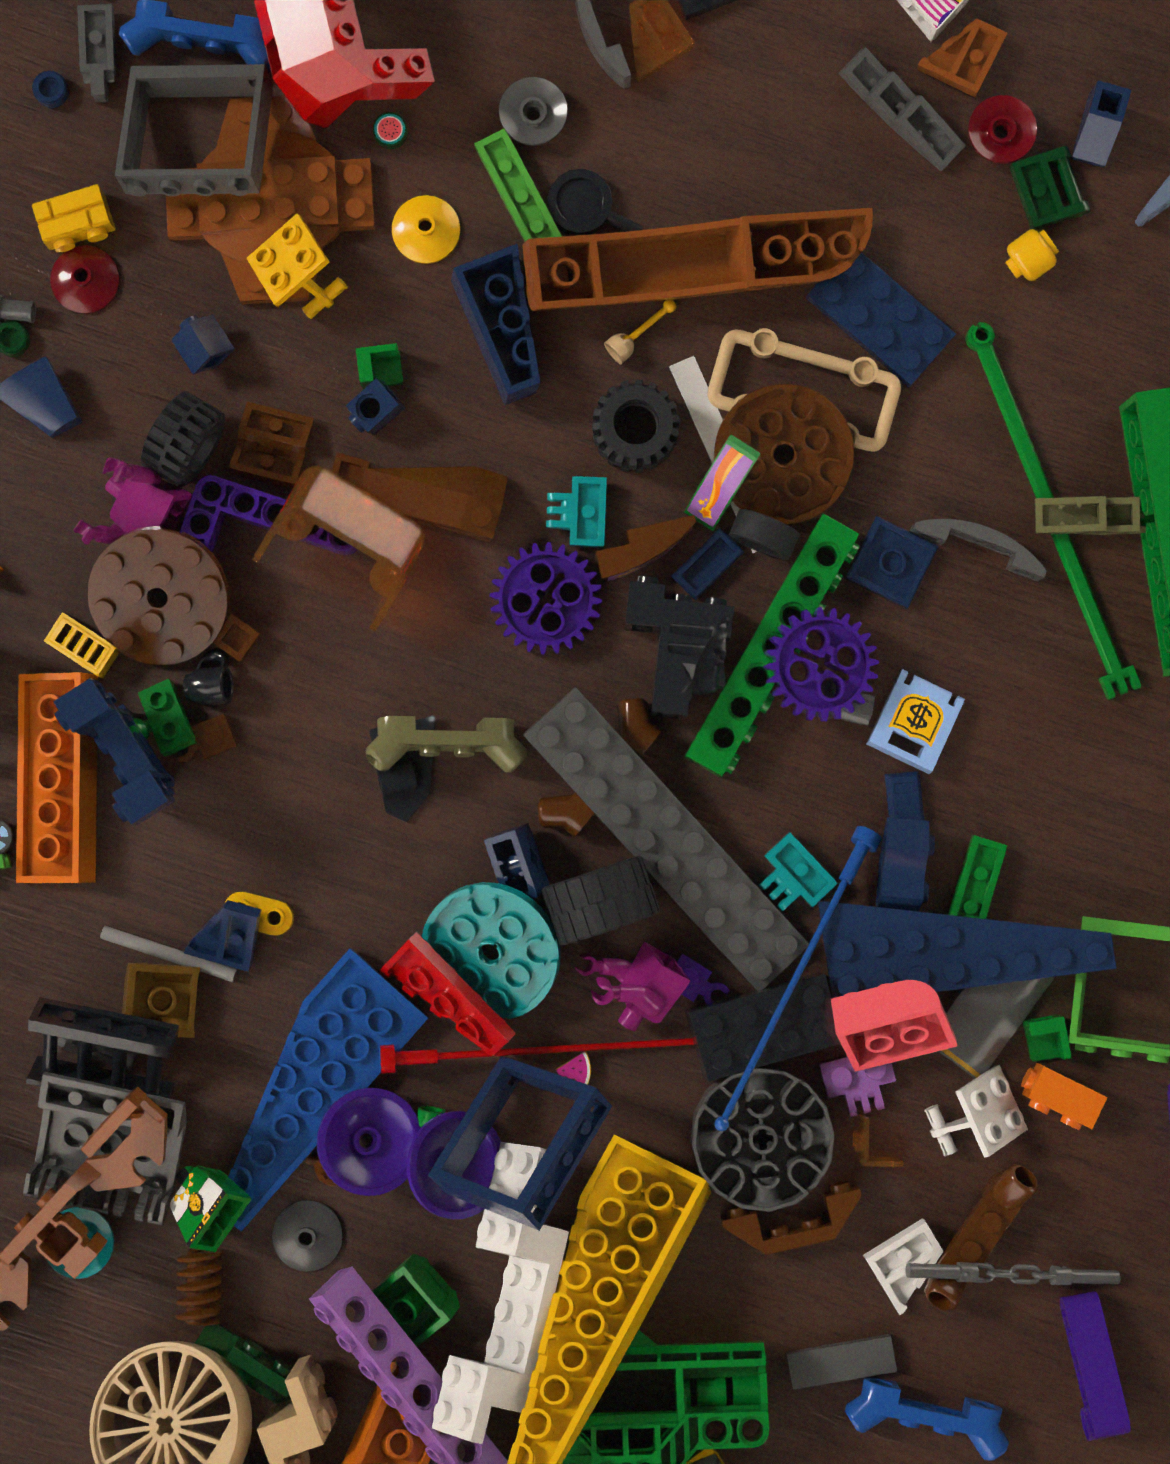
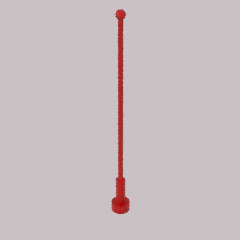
[380,1038,694,1074]

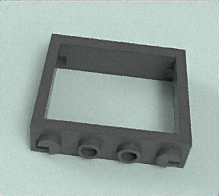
[115,64,274,197]

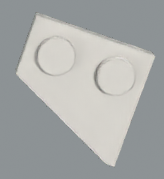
[863,1218,944,1315]

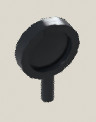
[547,169,643,236]

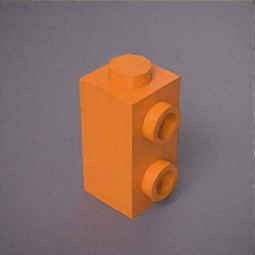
[1021,1063,1108,1130]

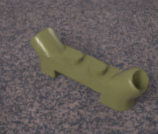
[365,716,528,773]

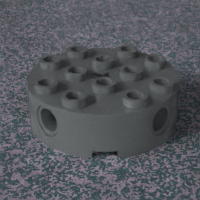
[690,1066,834,1212]

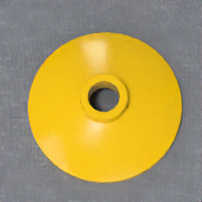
[392,195,460,264]

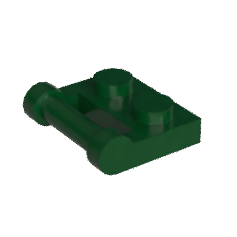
[1009,146,1091,230]

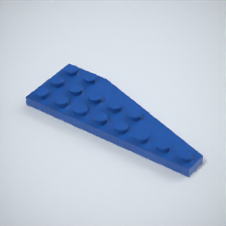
[228,948,429,1231]

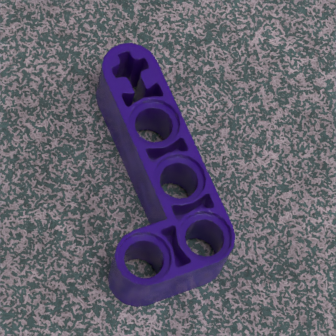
[1060,1291,1131,1441]

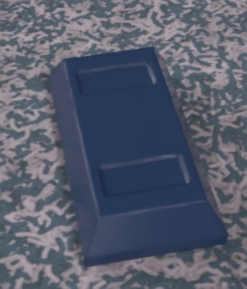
[671,528,744,601]
[884,771,924,820]

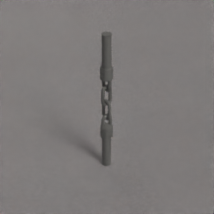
[905,1262,1121,1285]

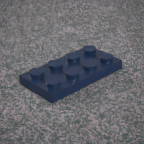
[806,252,956,387]

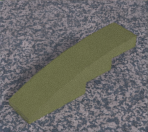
[1035,496,1146,535]

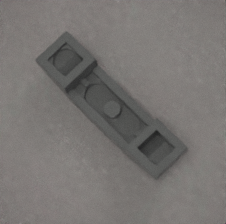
[575,0,631,89]
[909,519,1047,582]

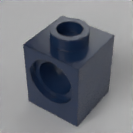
[346,378,406,435]

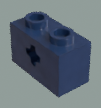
[484,823,550,899]

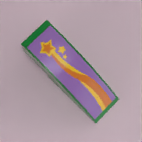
[684,434,761,531]

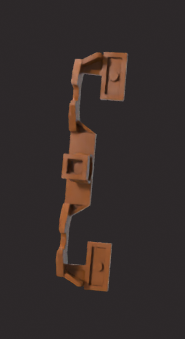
[0,1087,168,1331]

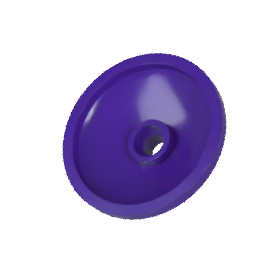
[317,1088,421,1196]
[407,1111,501,1219]

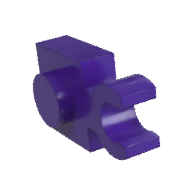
[676,953,729,1004]

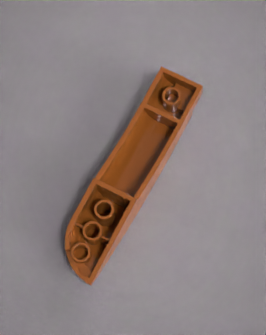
[522,208,873,311]

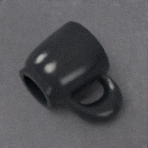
[183,648,234,705]

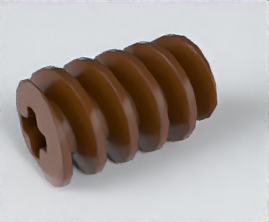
[175,1248,222,1326]

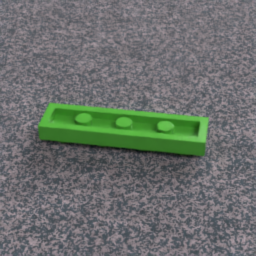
[474,129,562,242]

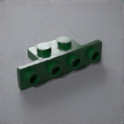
[195,1324,328,1404]

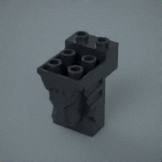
[624,576,735,720]

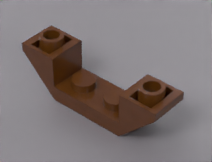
[720,1181,862,1255]

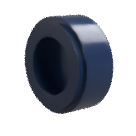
[32,71,69,108]

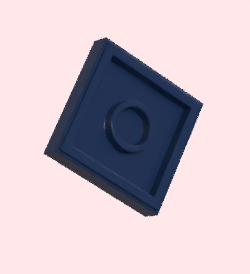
[845,516,939,609]

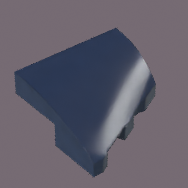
[0,356,83,438]

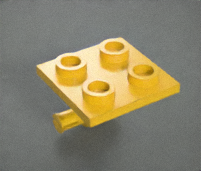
[247,213,348,319]

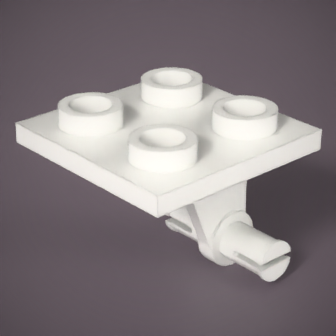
[924,1065,1028,1158]

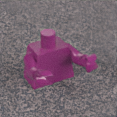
[73,457,192,545]
[575,942,690,1032]

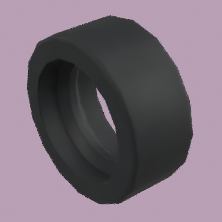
[729,509,799,560]

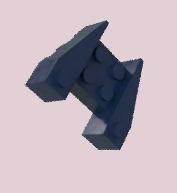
[53,678,175,825]

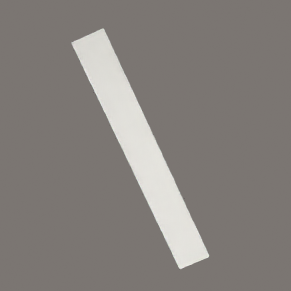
[669,356,757,553]

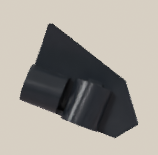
[369,716,435,822]

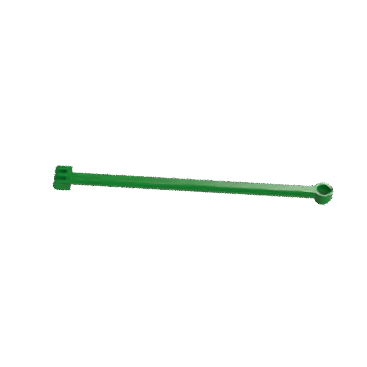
[965,322,1141,700]

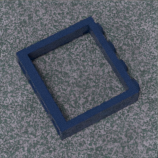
[428,1056,612,1231]

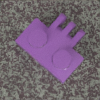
[818,1056,896,1117]

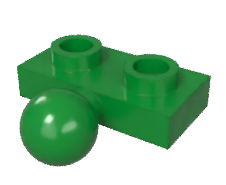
[129,678,197,757]

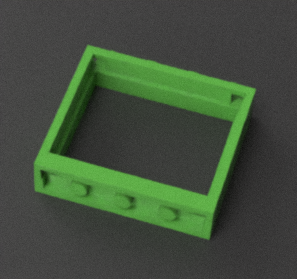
[1068,916,1170,1063]

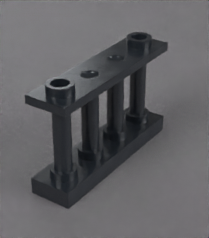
[26,997,179,1099]

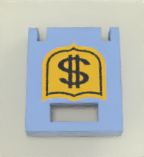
[866,669,965,774]

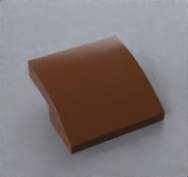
[229,401,314,490]

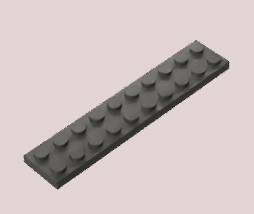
[523,687,809,991]

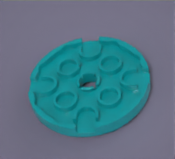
[422,882,561,1019]

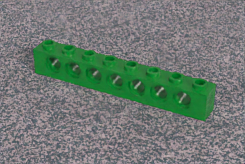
[684,513,860,778]

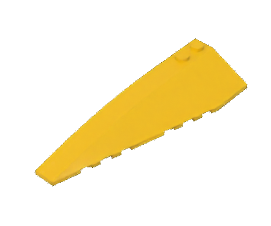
[507,1135,711,1464]

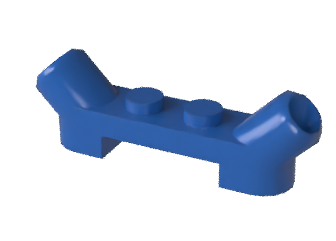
[119,0,271,73]
[845,1377,1009,1461]

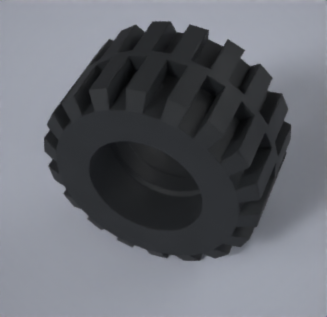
[592,379,680,473]
[141,391,225,488]

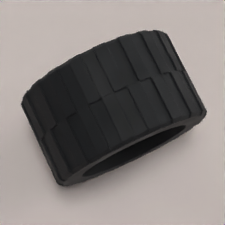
[541,855,660,945]

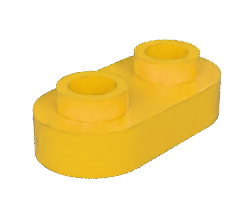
[225,892,294,935]

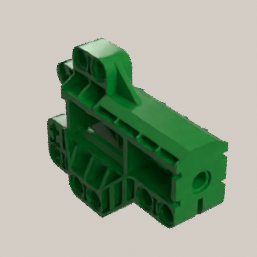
[562,1330,769,1464]

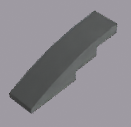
[838,47,966,171]

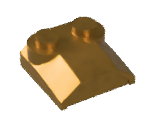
[122,963,200,1038]

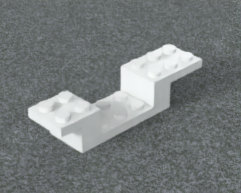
[432,1142,569,1444]

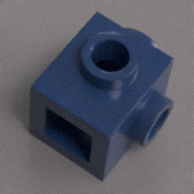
[172,314,235,375]

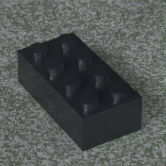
[685,973,841,1082]

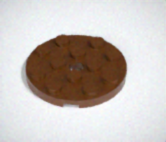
[714,384,854,524]
[88,526,230,665]

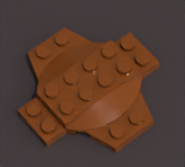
[166,96,375,304]

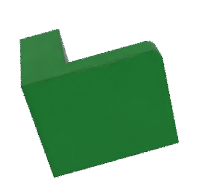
[356,343,403,390]
[1023,1014,1071,1062]

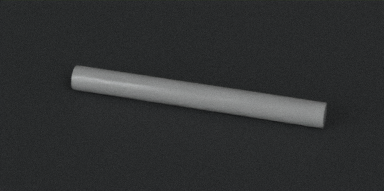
[100,926,238,982]

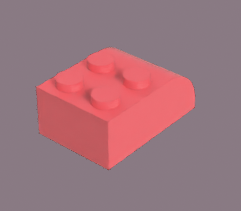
[831,980,958,1072]

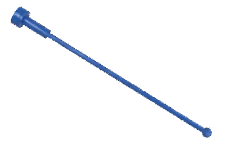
[715,826,882,1131]

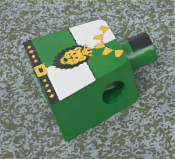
[170,1166,252,1252]

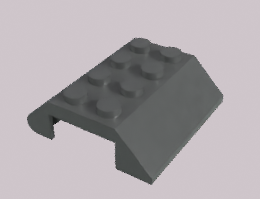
[23,1072,187,1226]

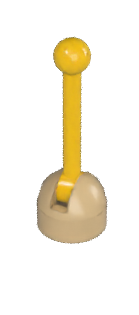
[604,300,676,364]

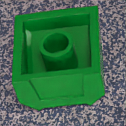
[372,1254,460,1347]

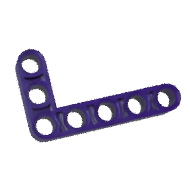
[180,475,362,555]

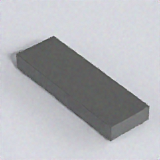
[786,1334,897,1390]

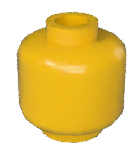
[1005,229,1059,281]

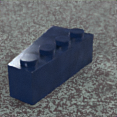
[451,243,540,405]

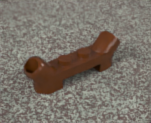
[538,698,663,838]
[924,1164,1039,1311]

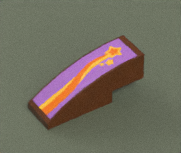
[596,515,696,583]

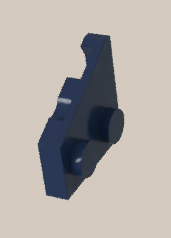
[184,900,261,972]

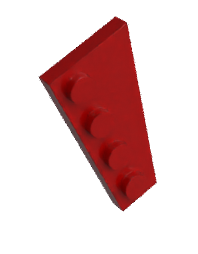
[378,932,516,1056]

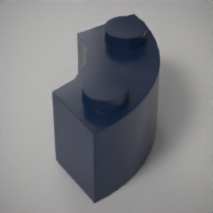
[876,817,935,912]

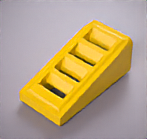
[44,612,120,678]

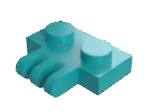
[546,476,607,548]
[758,832,838,911]

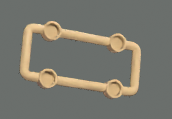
[707,328,901,452]

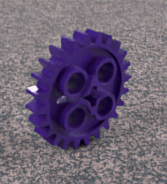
[490,542,602,656]
[763,607,879,722]

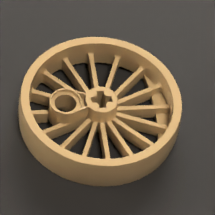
[89,1341,252,1464]

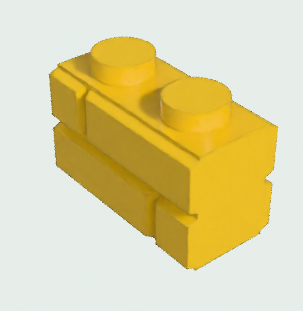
[32,184,116,252]

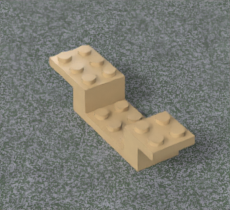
[257,1354,338,1464]

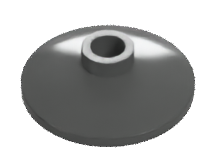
[499,77,568,146]
[272,1200,343,1272]

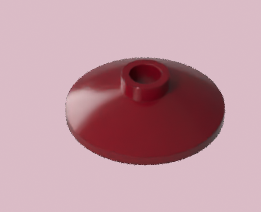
[968,95,1037,164]
[50,245,120,314]

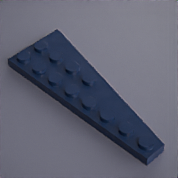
[818,901,1117,998]

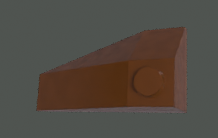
[356,466,508,543]

